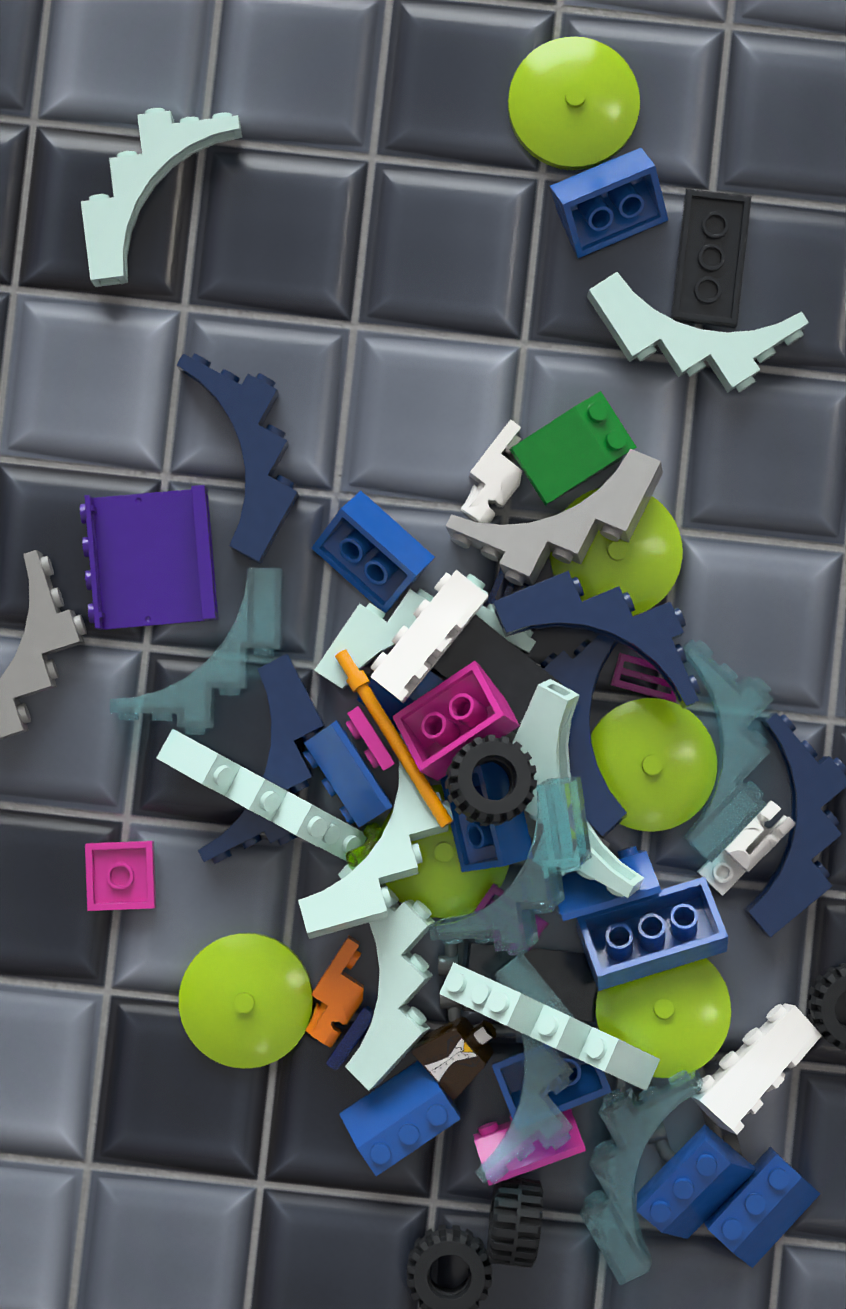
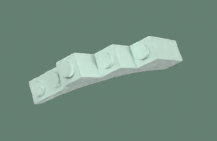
[81,108,242,287]
[587,272,809,393]
[315,574,536,690]
[512,679,644,898]
[157,729,368,864]
[298,734,453,939]
[338,863,436,1091]
[439,962,660,1091]

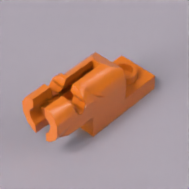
[305,935,364,1048]

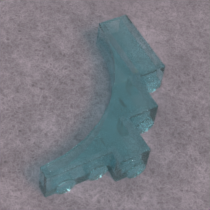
[110,568,284,735]
[682,639,774,863]
[429,776,592,955]
[474,952,574,1184]
[580,1069,703,1286]

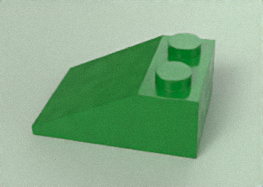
[509,391,637,506]

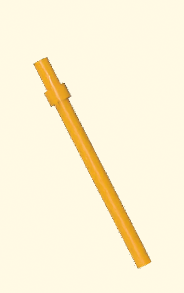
[335,649,453,828]

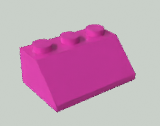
[392,661,520,781]
[473,1109,586,1186]

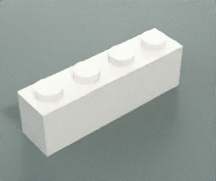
[370,570,489,704]
[691,1003,822,1135]

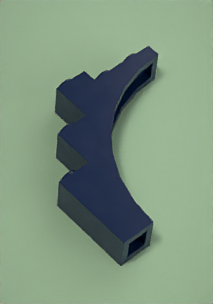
[177,353,299,564]
[492,571,701,709]
[540,634,627,839]
[198,654,325,864]
[744,713,846,938]

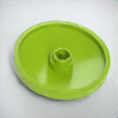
[508,37,640,170]
[549,487,683,616]
[591,698,717,832]
[378,784,509,918]
[179,933,313,1069]
[596,958,731,1078]

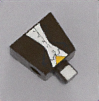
[411,1017,497,1100]

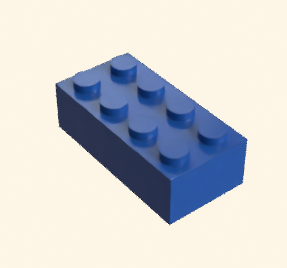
[576,876,728,991]

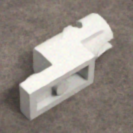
[461,419,522,524]
[697,801,796,896]

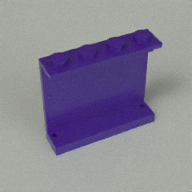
[80,485,219,630]

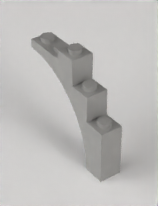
[446,449,663,586]
[0,550,87,740]

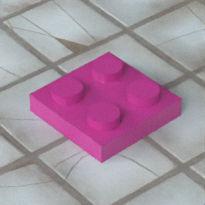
[346,706,395,771]
[85,841,156,911]

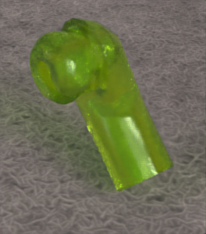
[346,822,384,867]

